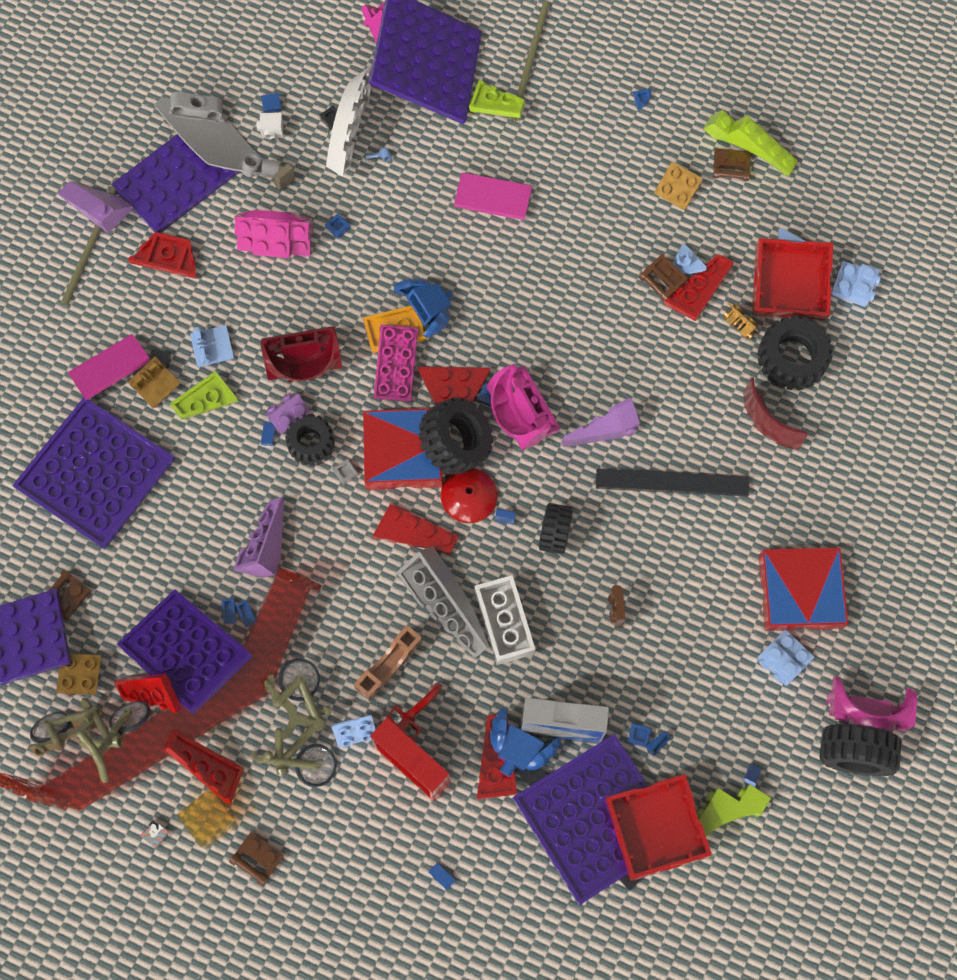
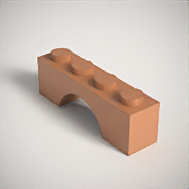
[354,625,422,701]

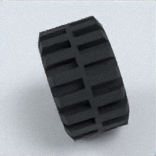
[285,414,335,466]
[538,503,573,555]

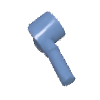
[366,148,392,162]

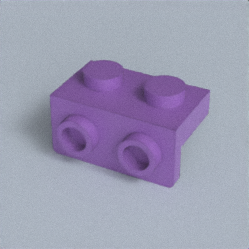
[265,392,311,434]

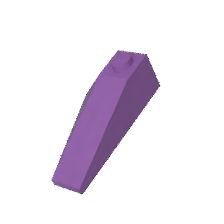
[57,181,133,233]
[562,397,640,447]
[233,497,284,578]

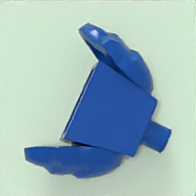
[394,278,454,338]
[490,707,561,777]

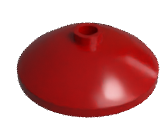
[440,468,498,524]

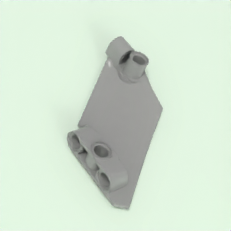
[154,92,279,177]

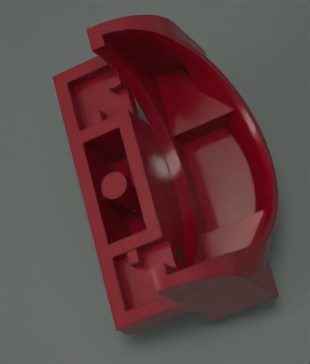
[260,326,343,382]

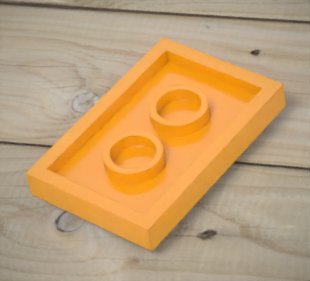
[363,306,426,353]

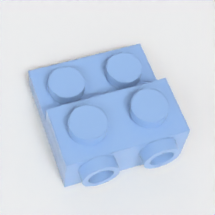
[831,261,881,307]
[757,629,814,686]

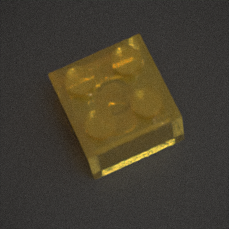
[177,789,238,849]

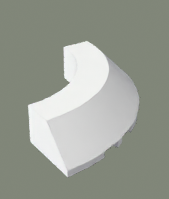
[326,66,372,175]

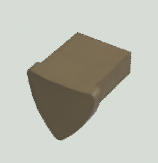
[273,164,295,191]

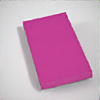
[454,173,532,220]
[374,324,418,402]
[68,334,151,400]

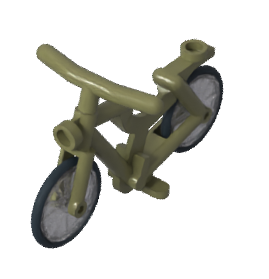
[250,658,337,787]
[30,698,151,783]

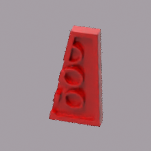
[664,254,734,321]
[372,503,459,555]
[114,673,182,713]
[476,715,517,800]
[165,730,244,805]

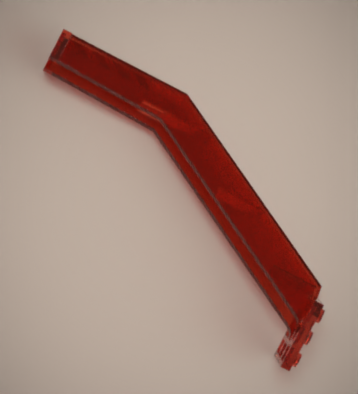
[0,568,322,811]

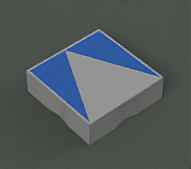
[521,698,609,744]

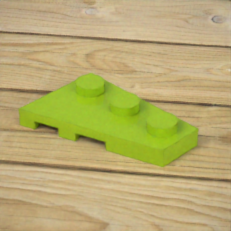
[469,80,525,118]
[170,371,239,420]

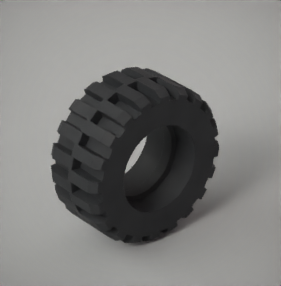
[757,315,833,390]
[419,397,493,474]
[819,724,902,777]

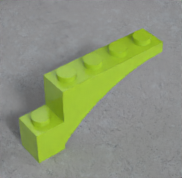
[703,110,798,176]
[697,784,771,836]

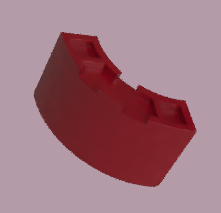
[743,377,808,450]

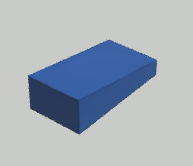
[261,422,275,446]
[222,598,237,624]
[236,600,257,627]
[646,731,670,756]
[743,763,761,787]
[428,863,456,890]

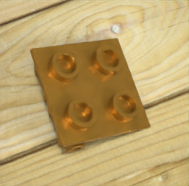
[654,161,703,211]
[723,302,760,340]
[128,357,181,409]
[56,654,101,696]

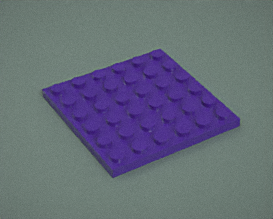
[369,0,482,124]
[12,397,175,550]
[512,734,649,906]

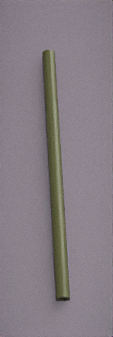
[510,1,550,122]
[61,177,118,306]

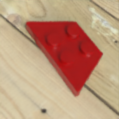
[128,232,197,279]
[418,367,490,405]

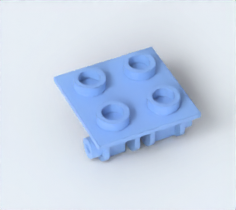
[190,325,234,367]
[332,715,375,748]

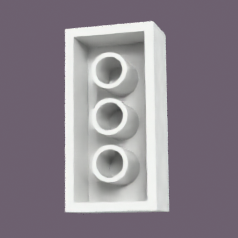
[475,575,536,665]

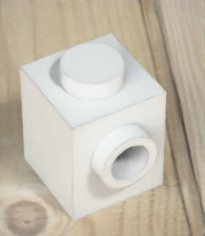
[257,113,284,139]

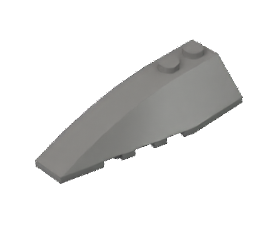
[396,546,489,658]

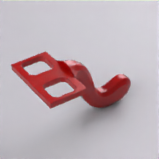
[385,682,442,741]

